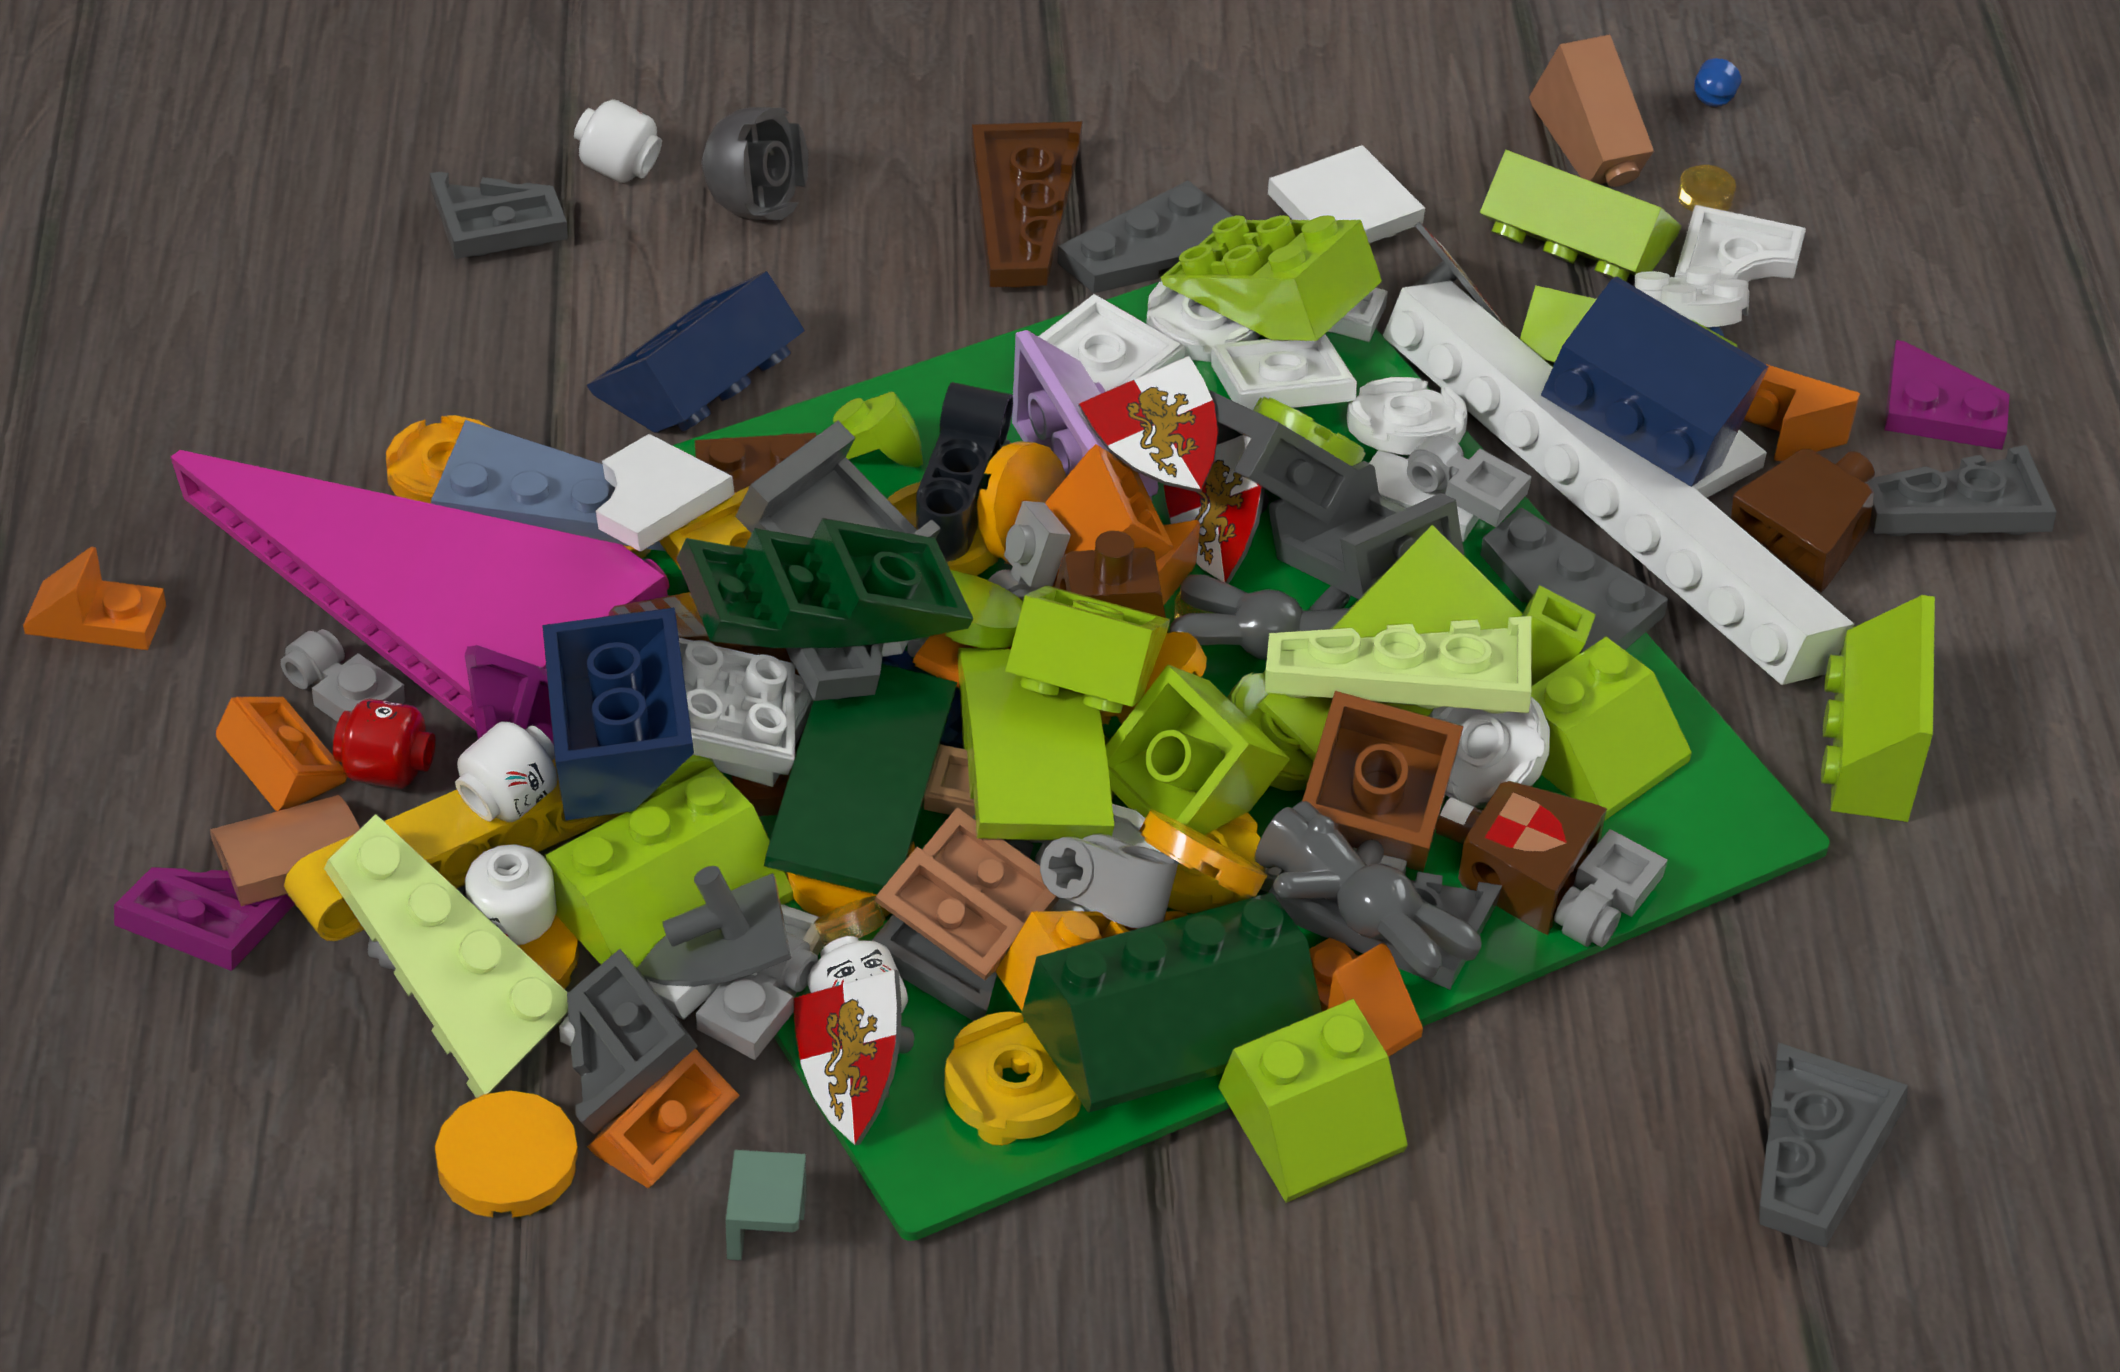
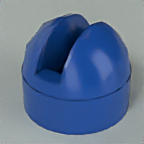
[1694,58,1741,107]

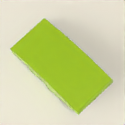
[1257,525,1523,762]
[957,648,1114,840]

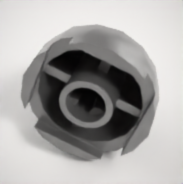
[702,107,808,220]

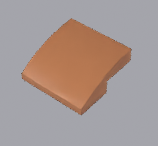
[210,795,360,906]
[875,807,1060,980]

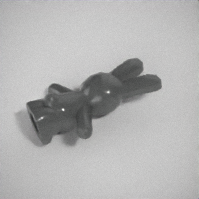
[1170,575,1351,661]
[1254,801,1482,978]

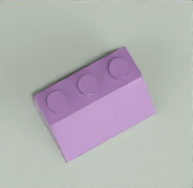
[1012,330,1158,501]

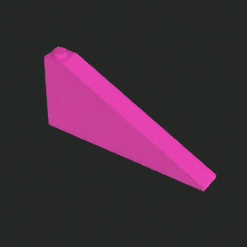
[170,450,670,731]

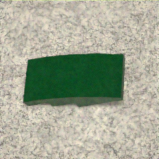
[676,518,974,648]
[764,663,957,894]

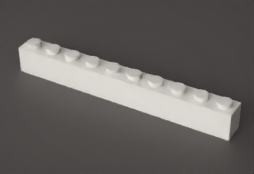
[1383,281,1854,685]

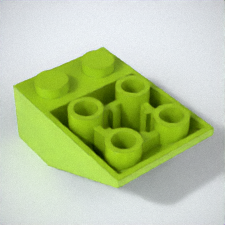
[1160,215,1382,341]

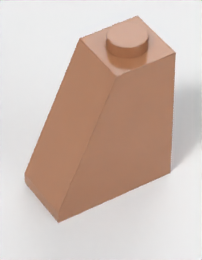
[1529,35,1654,187]

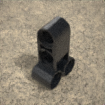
[915,382,1013,562]

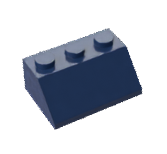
[587,271,805,433]
[1541,276,1769,487]
[542,607,694,820]

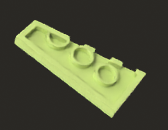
[1264,616,1531,714]
[324,814,568,1098]

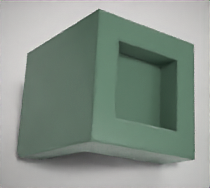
[726,1150,806,1260]

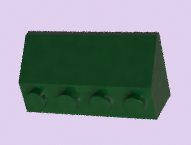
[1022,892,1322,1113]

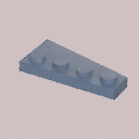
[431,420,666,551]

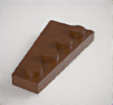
[971,121,1083,288]

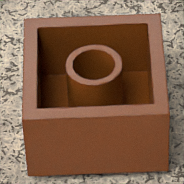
[1302,691,1464,872]

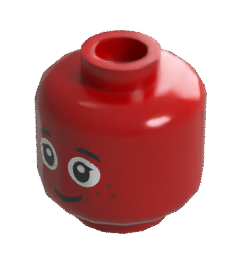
[333,698,436,790]

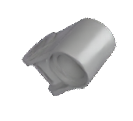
[1040,834,1178,929]

